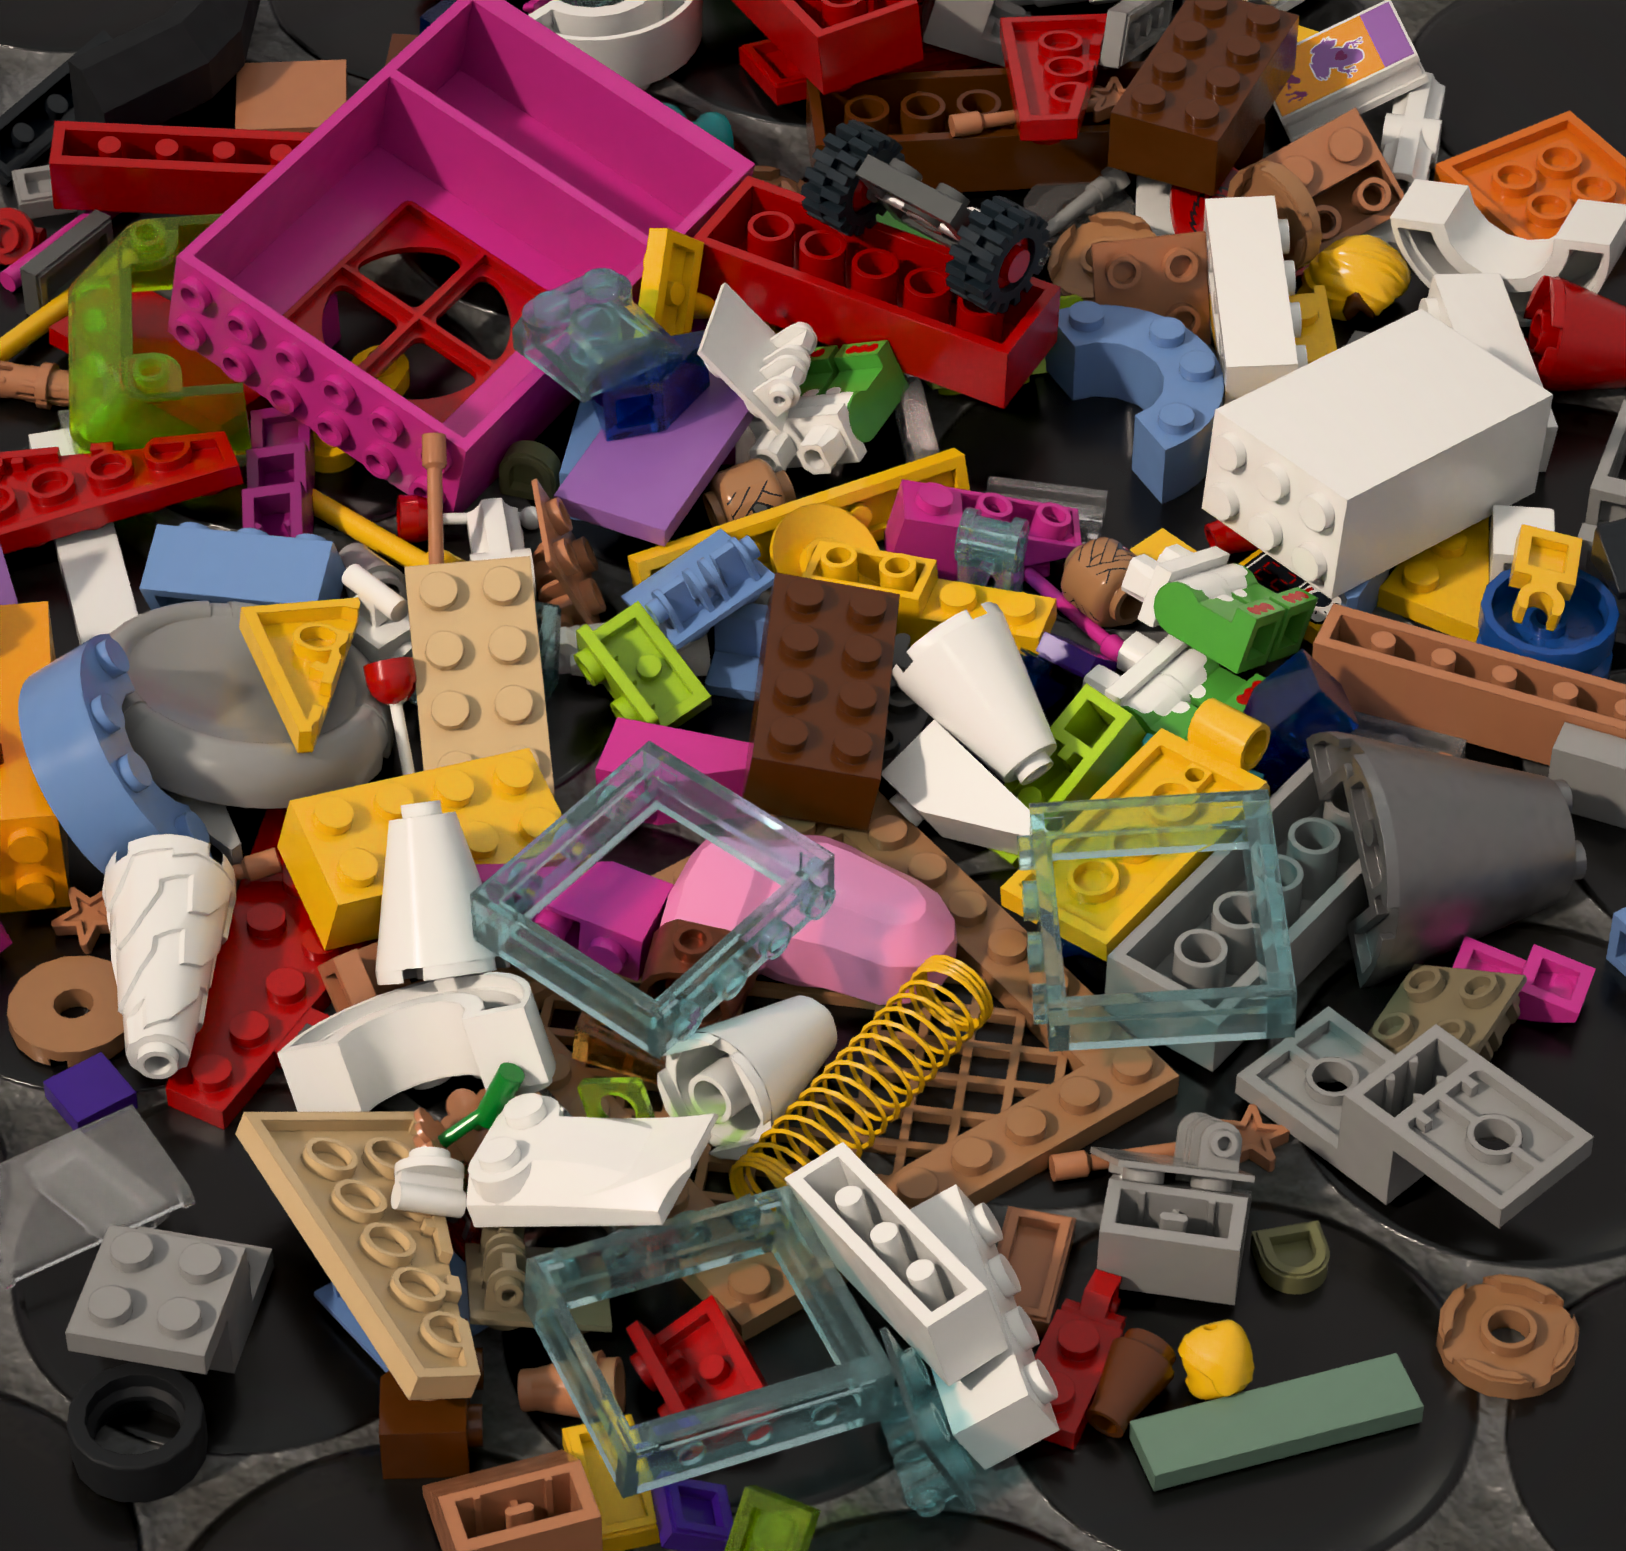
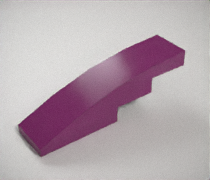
[242,407,315,538]

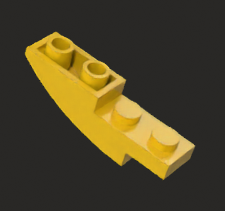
[802,540,1057,657]

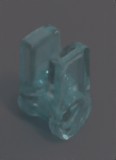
[954,507,1029,592]

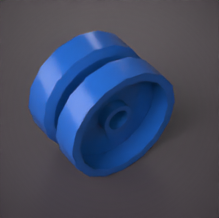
[1476,568,1620,680]

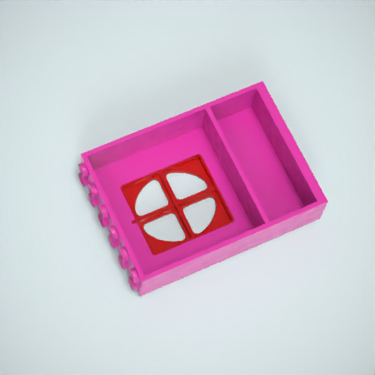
[167,0,755,513]

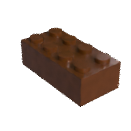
[1108,0,1299,196]
[740,572,900,831]

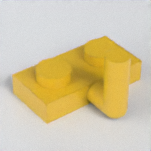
[632,228,715,358]

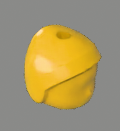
[1178,1319,1255,1400]

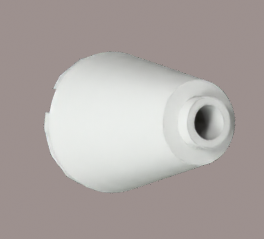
[892,602,1057,785]
[375,800,510,985]
[657,995,837,1160]

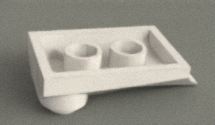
[466,1093,719,1227]

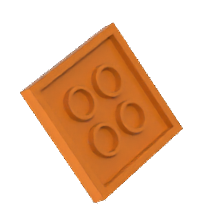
[1434,110,1626,240]

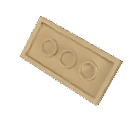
[404,556,555,799]

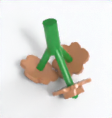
[413,1062,525,1197]

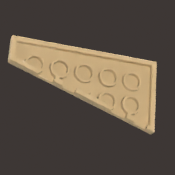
[235,1111,481,1401]

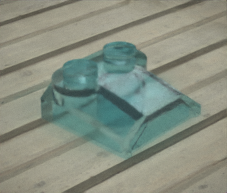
[512,268,682,403]

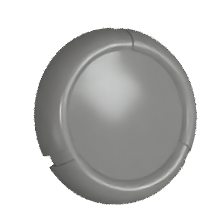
[109,600,394,809]

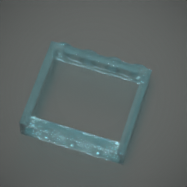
[470,741,836,1059]
[1017,789,1297,1052]
[523,1185,896,1498]

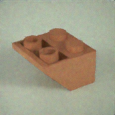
[1258,107,1404,254]
[422,1450,603,1551]

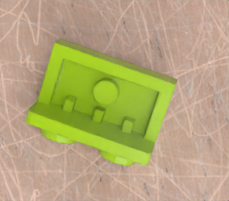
[573,601,711,728]

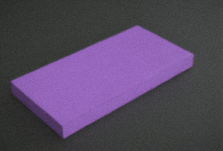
[554,353,755,547]

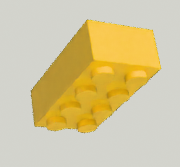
[277,748,579,951]

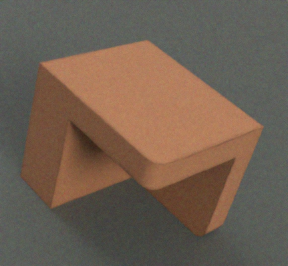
[317,941,424,1013]

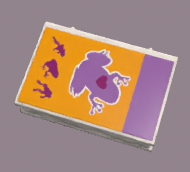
[1273,0,1430,143]

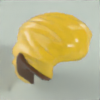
[1297,235,1411,322]

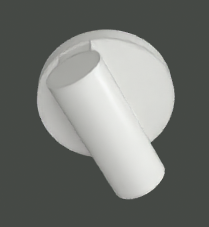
[391,1147,467,1219]

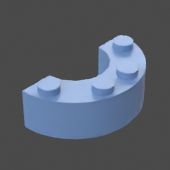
[1045,301,1224,504]
[18,634,213,875]

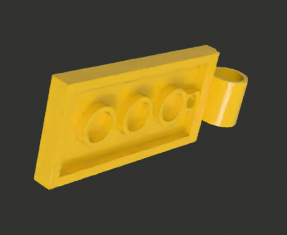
[1000,698,1271,962]

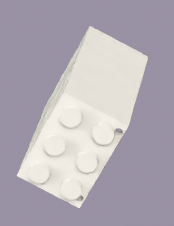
[1202,309,1553,600]

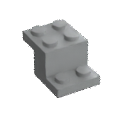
[65,1224,274,1375]

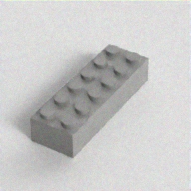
[1104,759,1370,1072]

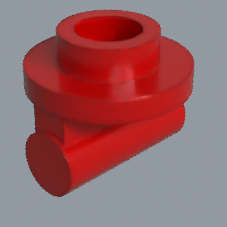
[0,207,47,265]

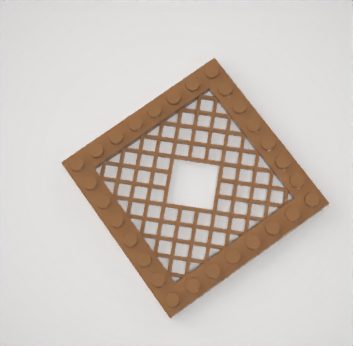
[489,791,1179,1342]

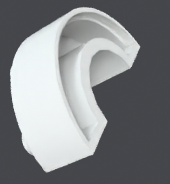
[528,0,703,91]
[1390,179,1626,327]
[277,972,556,1112]

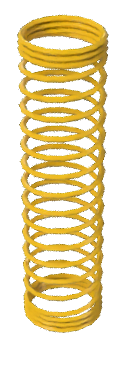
[729,955,994,1231]

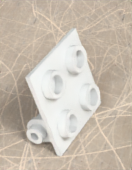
[697,282,818,435]

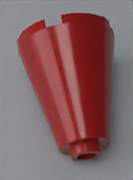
[1523,275,1626,391]

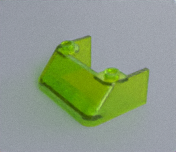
[68,214,251,455]

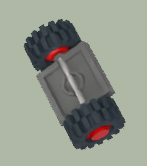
[801,120,1050,314]

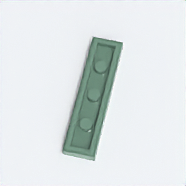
[1129,1353,1424,1491]

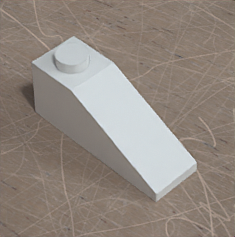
[881,719,1054,858]

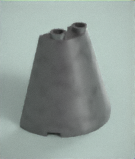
[1306,731,1587,988]

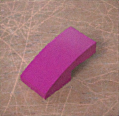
[1452,936,1596,1023]

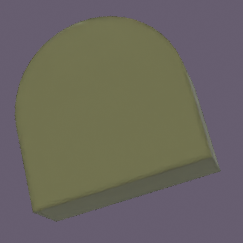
[499,440,561,500]
[1250,1220,1330,1295]

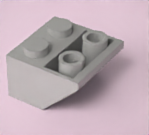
[1097,1173,1252,1305]

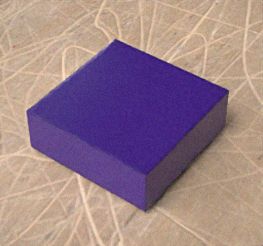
[1036,631,1117,679]
[43,1052,138,1138]
[650,1474,738,1551]

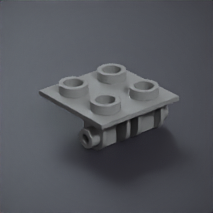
[1090,1112,1255,1192]

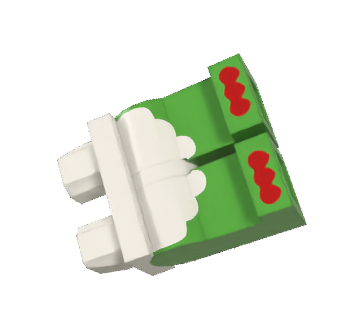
[749,340,910,475]
[1121,544,1318,674]
[1082,631,1277,741]

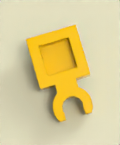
[1508,524,1583,631]

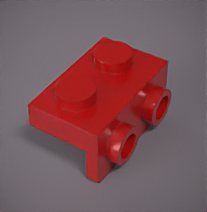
[626,1295,781,1458]

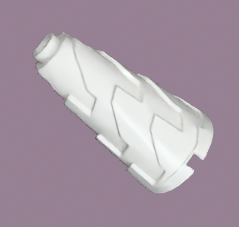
[102,834,236,1079]

